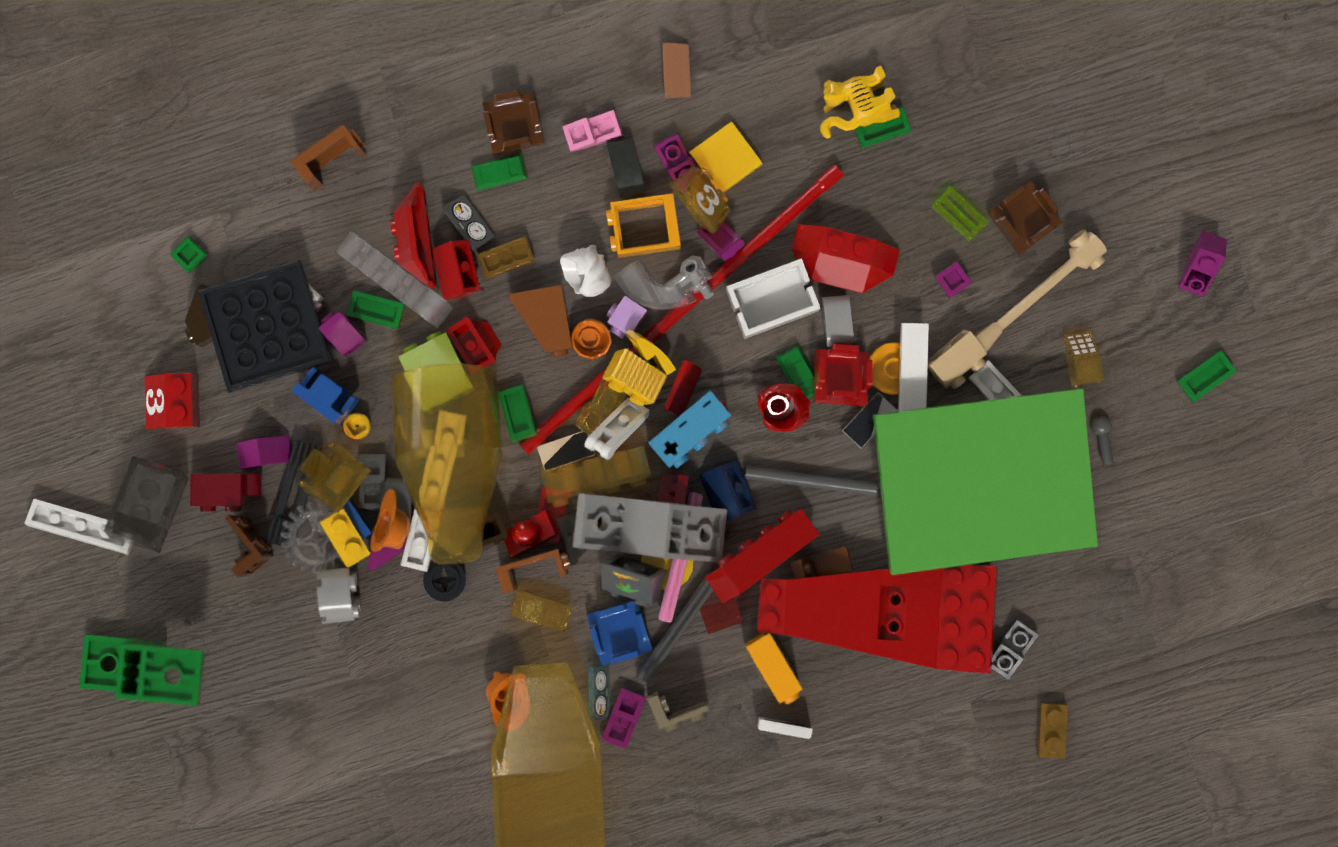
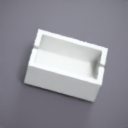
[726,258,820,339]

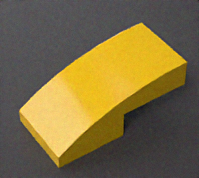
[625,329,676,375]

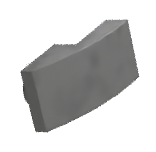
[992,618,1039,679]

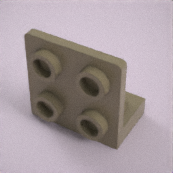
[648,691,710,732]

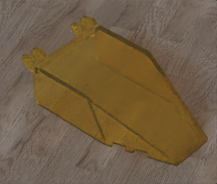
[491,663,607,847]

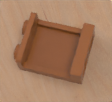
[291,124,366,191]

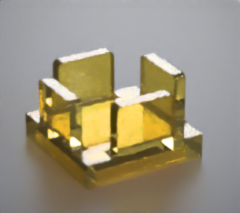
[298,442,371,513]

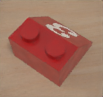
[145,373,200,430]

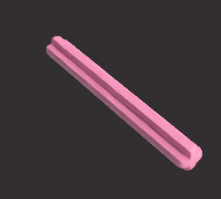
[658,492,703,622]

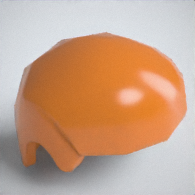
[571,319,612,359]

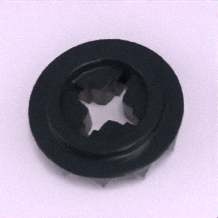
[423,559,466,602]

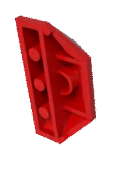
[390,182,438,290]
[791,224,900,294]

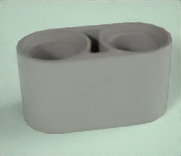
[821,295,854,347]

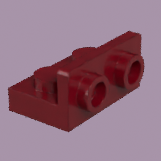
[657,473,689,505]

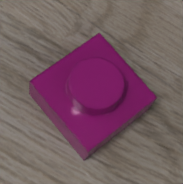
[934,262,972,299]

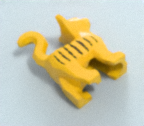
[820,66,900,139]

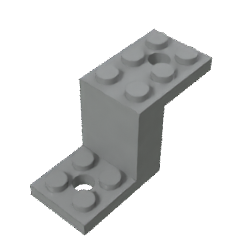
[573,493,727,562]

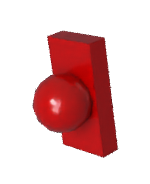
[504,510,559,558]

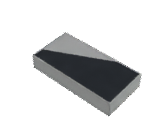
[842,392,897,449]

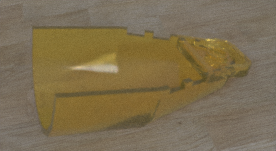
[391,364,503,564]

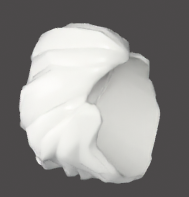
[560,245,611,297]

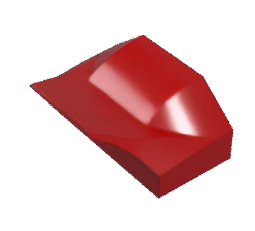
[445,316,502,376]

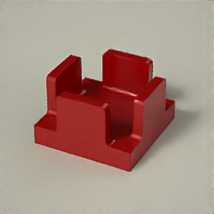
[814,344,873,406]

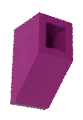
[1179,230,1227,297]
[319,311,367,357]

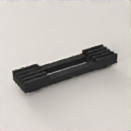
[266,440,322,549]

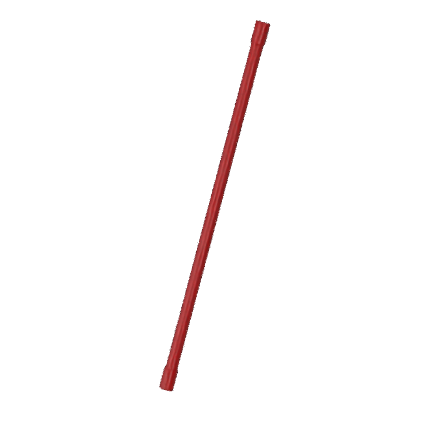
[518,165,844,455]

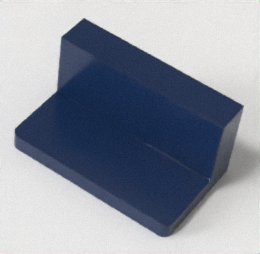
[700,460,757,521]

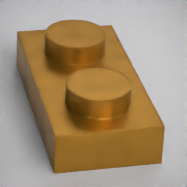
[1037,703,1068,759]

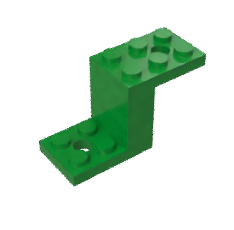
[79,634,205,706]

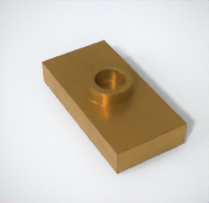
[477,236,535,280]

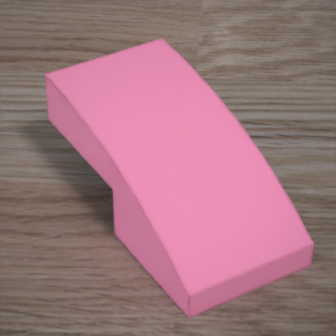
[562,110,624,152]

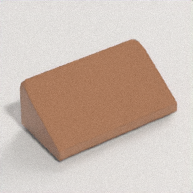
[662,42,691,98]

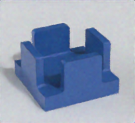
[292,366,359,426]
[587,600,653,666]

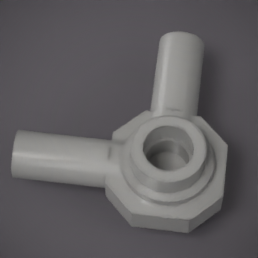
[664,256,714,299]

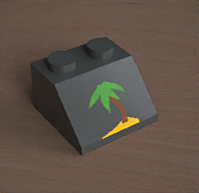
[601,554,667,606]

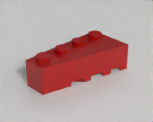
[704,509,820,603]

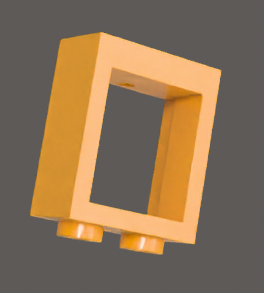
[606,193,681,258]
[744,633,803,704]

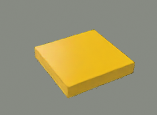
[689,121,763,195]

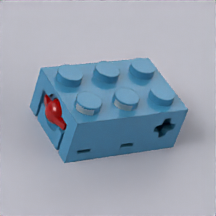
[649,391,731,469]

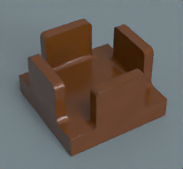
[482,90,545,155]
[987,181,1062,255]

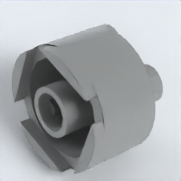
[317,567,361,624]

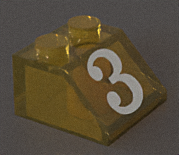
[669,166,730,234]

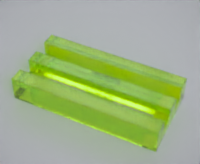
[932,186,989,242]

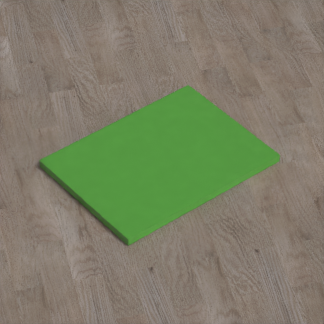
[873,388,1098,575]

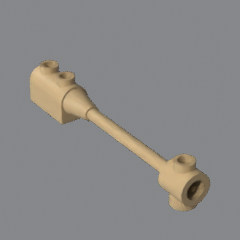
[927,229,1107,389]

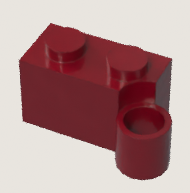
[190,474,262,512]

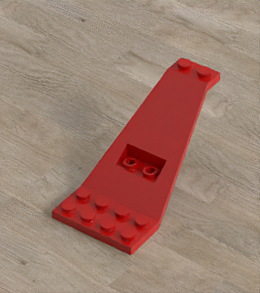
[758,564,998,674]

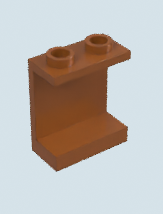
[496,548,571,594]

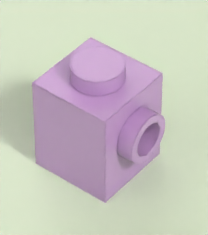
[606,296,647,339]

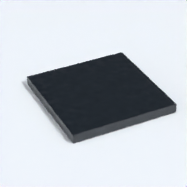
[198,260,332,393]

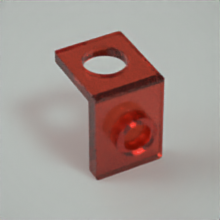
[700,598,743,634]

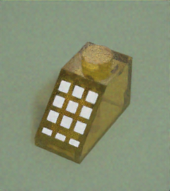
[1063,331,1104,387]

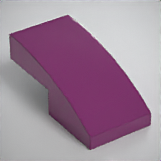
[601,688,646,750]

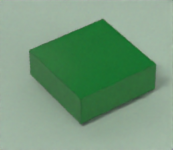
[169,236,208,274]

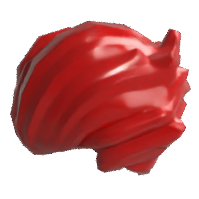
[757,384,811,432]

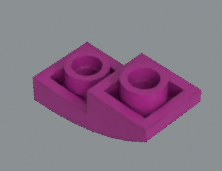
[653,133,703,194]

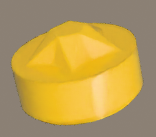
[343,413,371,439]

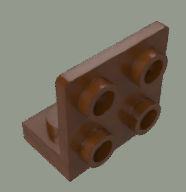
[225,515,273,578]
[790,546,854,579]

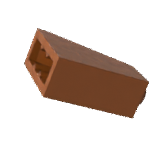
[509,285,573,358]

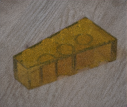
[539,446,652,507]

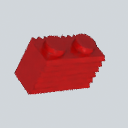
[432,240,481,301]

